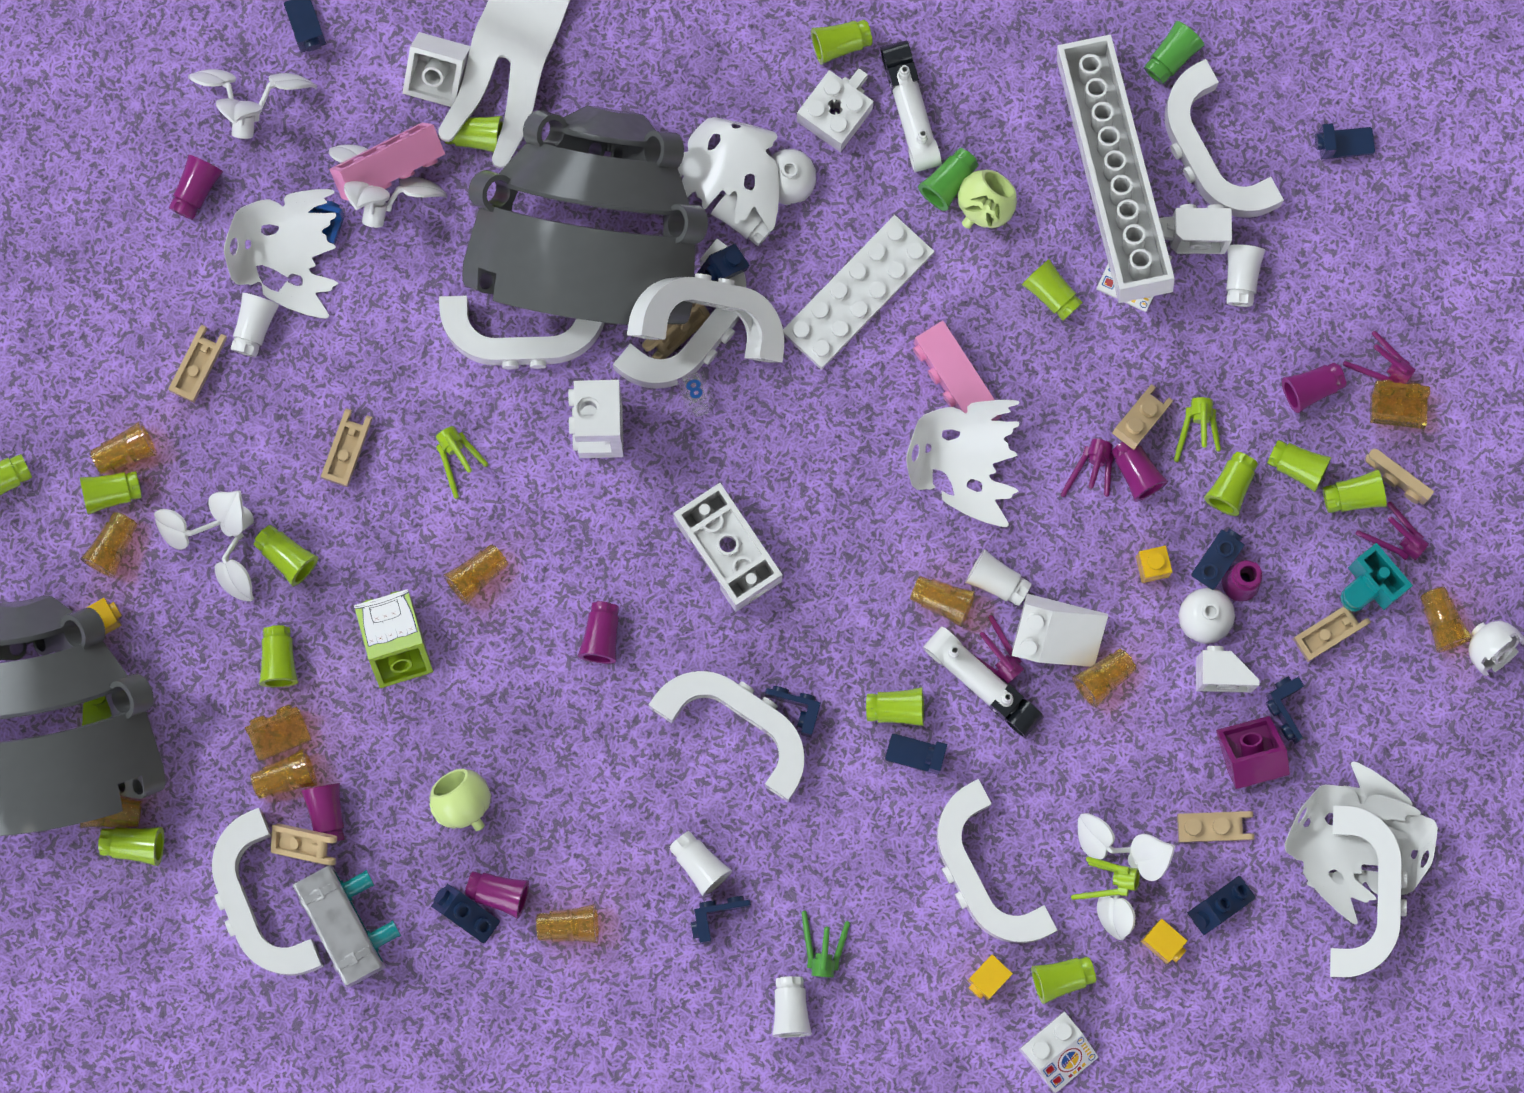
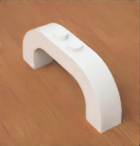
[1165,59,1284,218]
[613,239,746,389]
[627,273,784,363]
[439,296,604,370]
[649,671,804,802]
[937,779,1058,943]
[1330,806,1407,977]
[212,808,324,976]

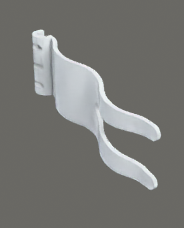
[439,0,570,169]

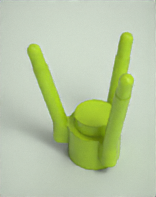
[1174,397,1221,462]
[436,426,488,499]
[1071,857,1140,900]

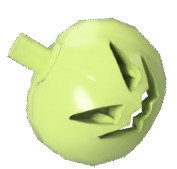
[958,170,1017,229]
[429,769,491,831]

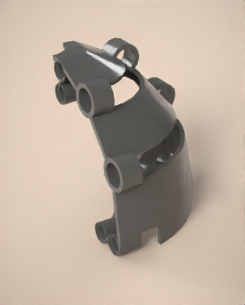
[462,105,708,325]
[0,595,166,836]

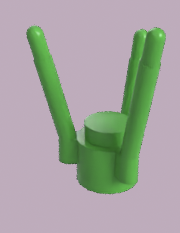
[801,911,850,978]

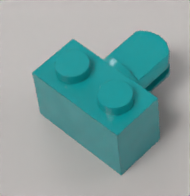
[1340,543,1413,612]

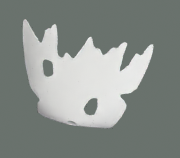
[678,117,779,231]
[224,189,338,319]
[906,400,1019,527]
[1307,761,1438,895]
[1285,784,1421,924]

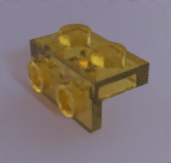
[1370,380,1430,429]
[245,705,312,762]

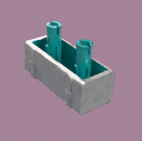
[292,865,401,988]

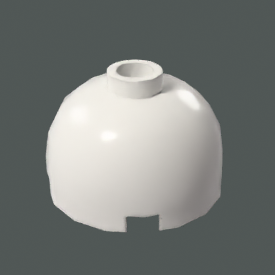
[771,149,816,205]
[1178,588,1235,644]
[1469,621,1524,676]

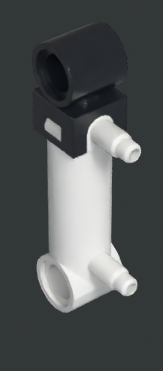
[880,40,942,172]
[923,626,1044,738]

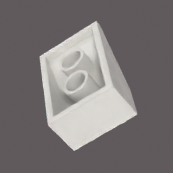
[1012,594,1108,667]

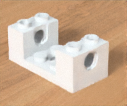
[568,380,624,458]
[673,483,782,612]

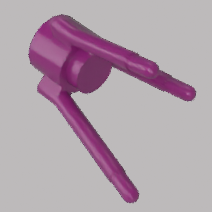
[1343,331,1416,387]
[1060,439,1114,497]
[1356,502,1429,560]
[974,615,1024,683]

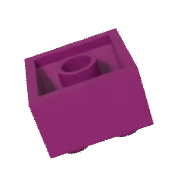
[1216,716,1290,789]

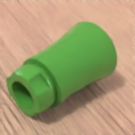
[1144,21,1205,85]
[918,148,979,211]

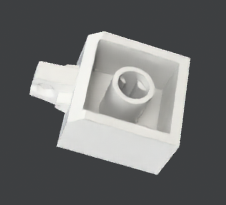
[796,69,874,153]
[1159,204,1232,254]

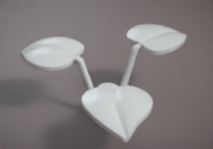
[188,69,317,139]
[329,145,447,228]
[154,491,255,601]
[1078,813,1175,941]

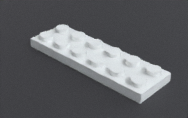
[783,215,935,370]

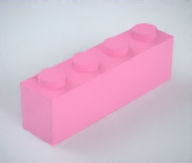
[329,122,445,201]
[913,321,1002,421]

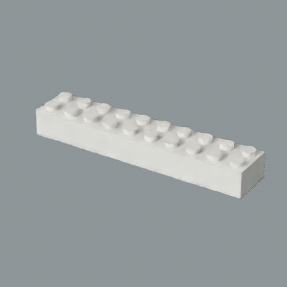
[1057,35,1175,303]

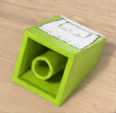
[354,589,433,688]

